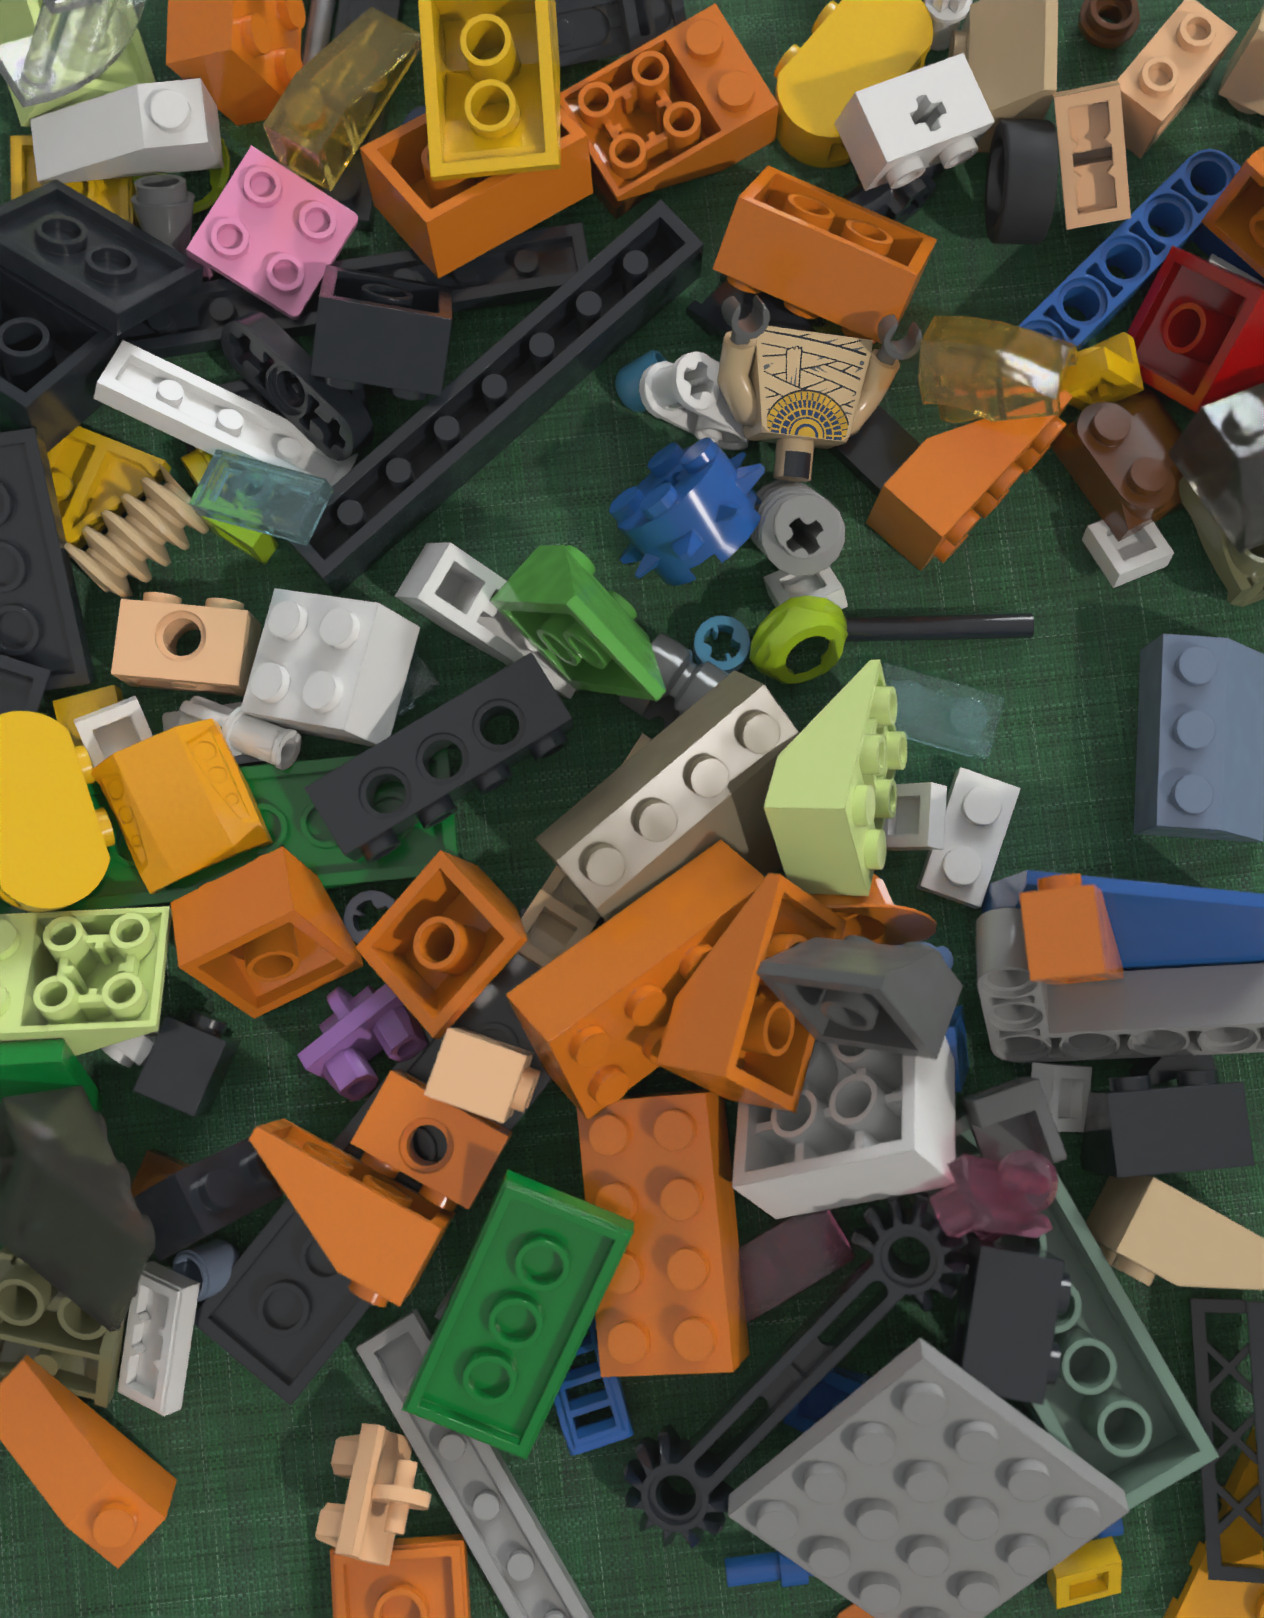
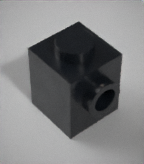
[133,1009,241,1116]

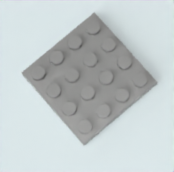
[728,1338,1129,1618]

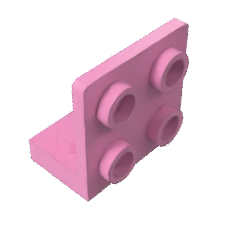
[186,145,358,320]

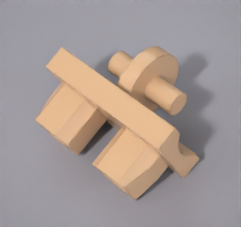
[315,1423,431,1566]

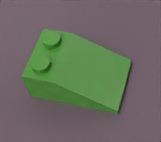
[490,545,666,701]

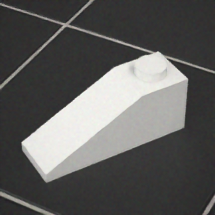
[30,78,224,185]
[394,542,576,699]

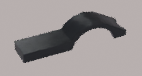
[686,274,921,497]

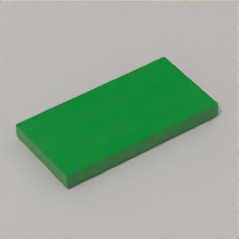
[401,1169,634,1460]

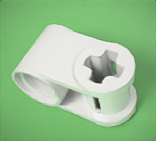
[639,351,749,450]

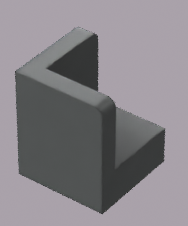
[960,1076,1067,1175]

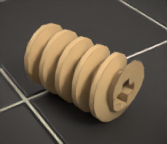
[64,464,209,599]

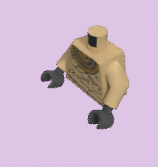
[717,295,923,482]

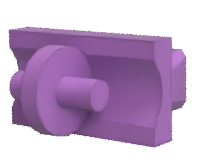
[298,984,427,1101]

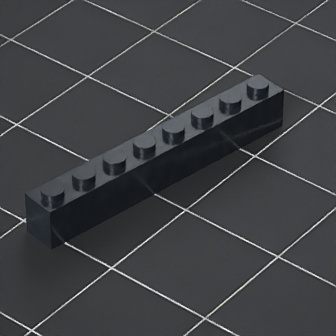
[281,200,704,597]

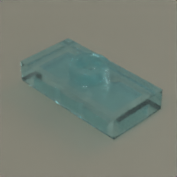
[189,449,334,546]

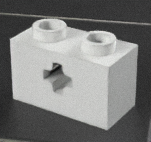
[834,53,995,191]

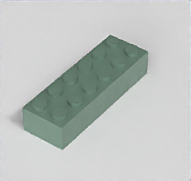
[906,1105,1219,1509]

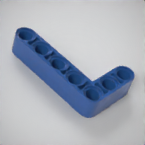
[999,149,1264,393]

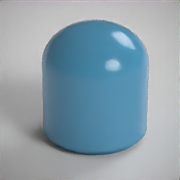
[615,350,666,412]

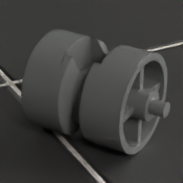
[619,632,729,729]

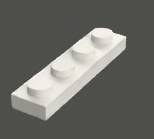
[94,340,358,503]

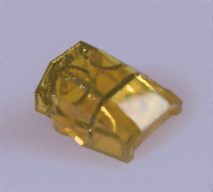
[918,316,1078,423]

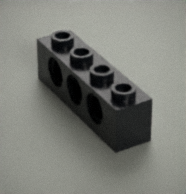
[305,652,574,863]

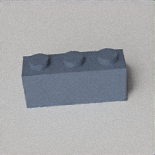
[1134,634,1264,843]

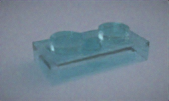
[882,663,1005,761]

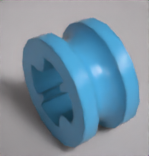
[693,615,750,674]

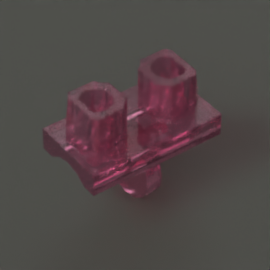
[930,1150,1058,1242]

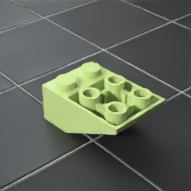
[764,659,907,896]
[0,906,172,1056]

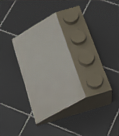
[535,670,799,923]

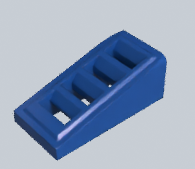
[554,1316,634,1456]

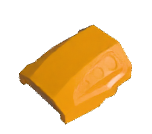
[91,718,273,895]

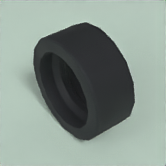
[984,119,1059,244]

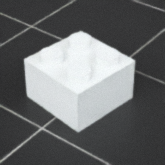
[240,588,420,747]

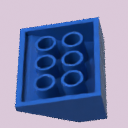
[982,870,1264,971]

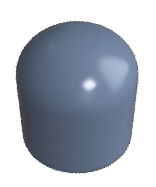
[172,1239,240,1302]

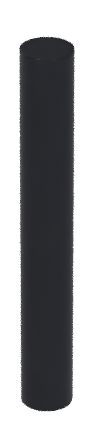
[845,613,1034,642]

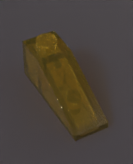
[263,7,421,191]

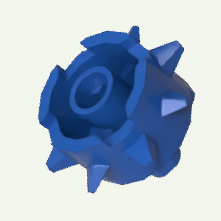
[609,437,765,586]

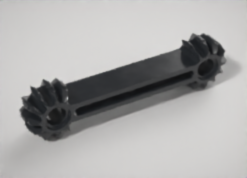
[624,1191,970,1548]

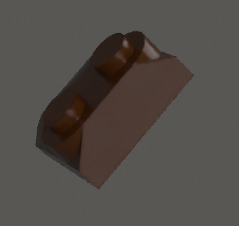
[1050,387,1211,542]

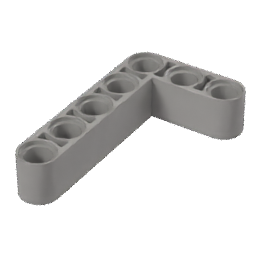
[975,908,1264,1063]

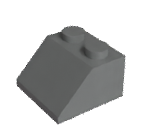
[757,935,963,1059]

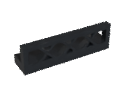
[1190,1298,1264,1583]

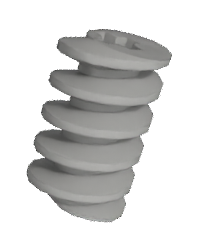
[750,480,845,576]

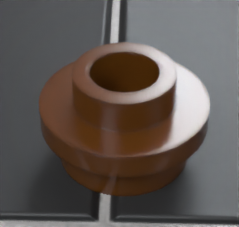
[1078,0,1140,49]

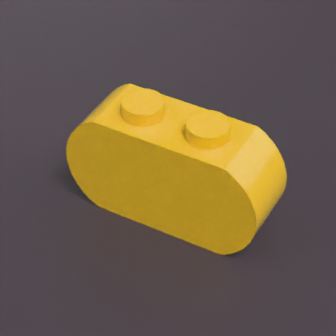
[774,0,933,168]
[0,711,115,912]

